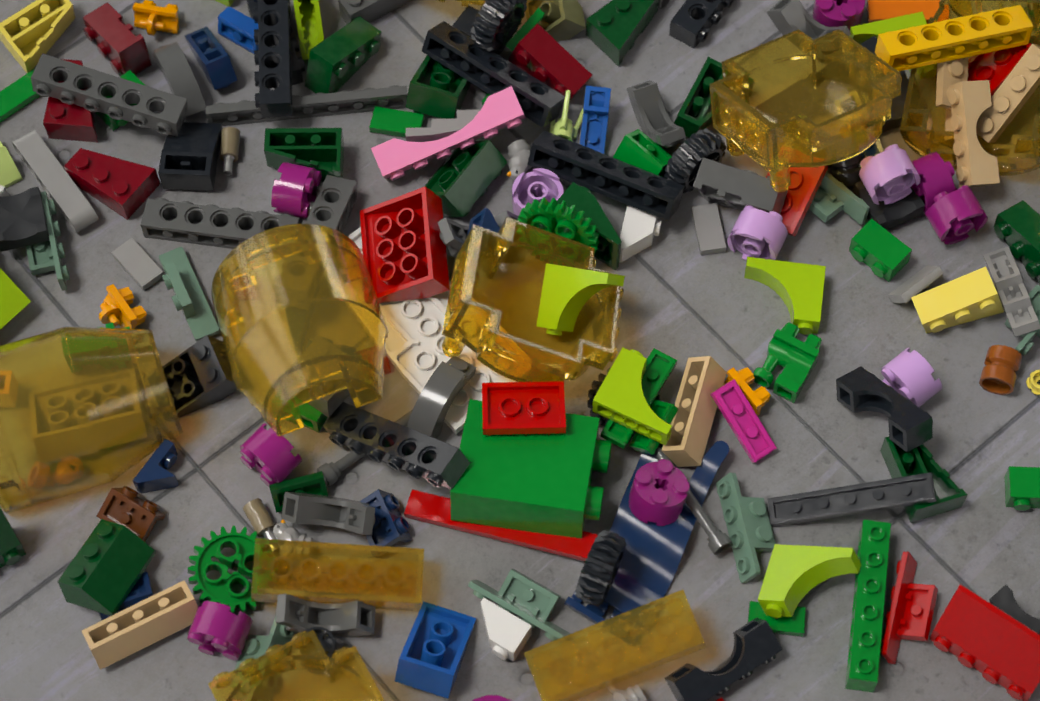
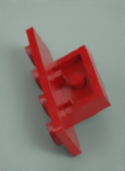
[880,551,938,664]

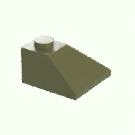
[525,0,586,42]

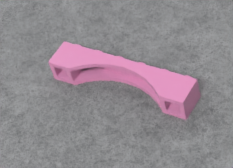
[371,86,526,181]

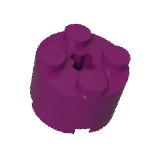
[812,0,865,31]
[911,152,957,212]
[271,162,322,219]
[925,185,988,245]
[240,423,302,486]
[629,459,690,526]
[187,601,253,660]

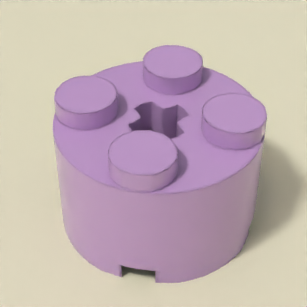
[859,144,920,205]
[512,168,564,216]
[727,205,788,261]
[881,348,942,407]

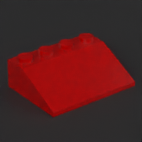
[360,186,450,304]
[929,584,1040,701]

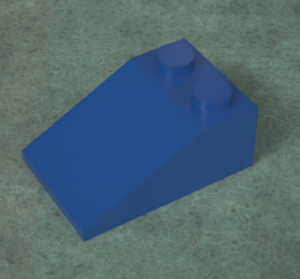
[394,601,476,698]

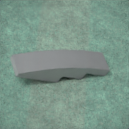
[406,110,507,142]
[983,246,1040,337]

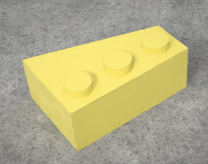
[0,0,75,73]
[911,266,1004,334]

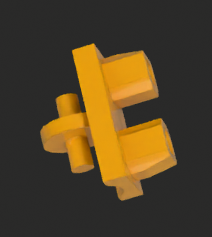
[133,0,179,36]
[99,284,147,335]
[724,367,771,416]

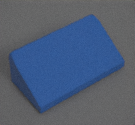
[218,7,259,54]

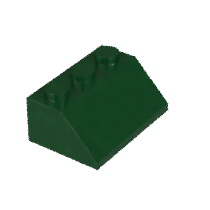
[424,140,507,217]
[57,519,156,616]

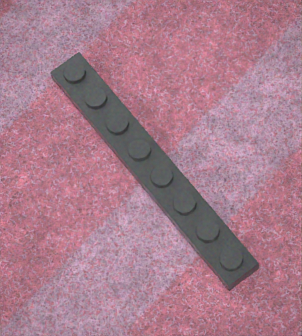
[205,85,408,126]

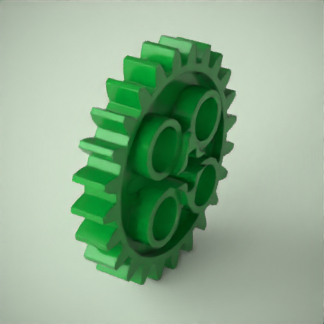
[516,197,600,267]
[188,525,278,613]

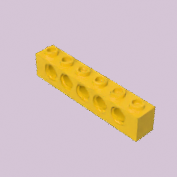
[875,5,1033,74]

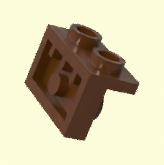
[97,486,166,542]

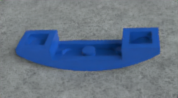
[580,86,611,154]

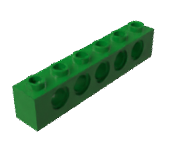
[845,519,891,692]

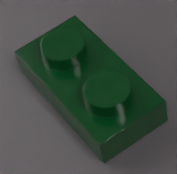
[269,471,328,512]

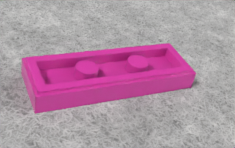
[710,379,777,463]

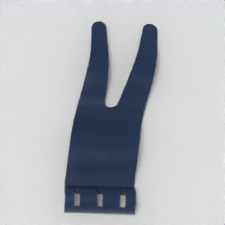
[565,441,729,647]

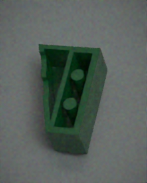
[880,437,967,523]

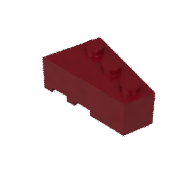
[82,2,152,75]
[507,24,592,100]
[43,59,98,143]
[64,148,160,220]

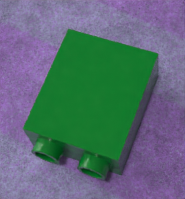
[450,399,612,538]

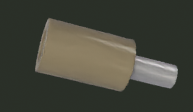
[219,127,240,176]
[243,498,280,550]

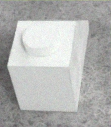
[619,205,662,263]
[481,598,532,662]

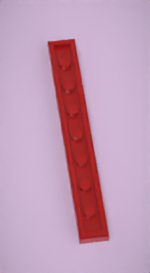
[404,489,598,561]

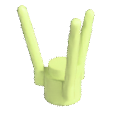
[550,90,583,141]

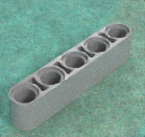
[12,130,99,233]

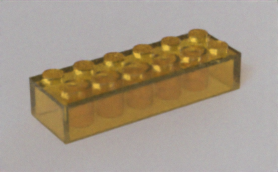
[251,538,424,611]
[524,589,706,701]

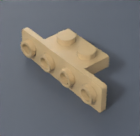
[936,57,968,139]

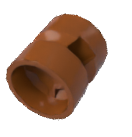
[979,345,1022,395]

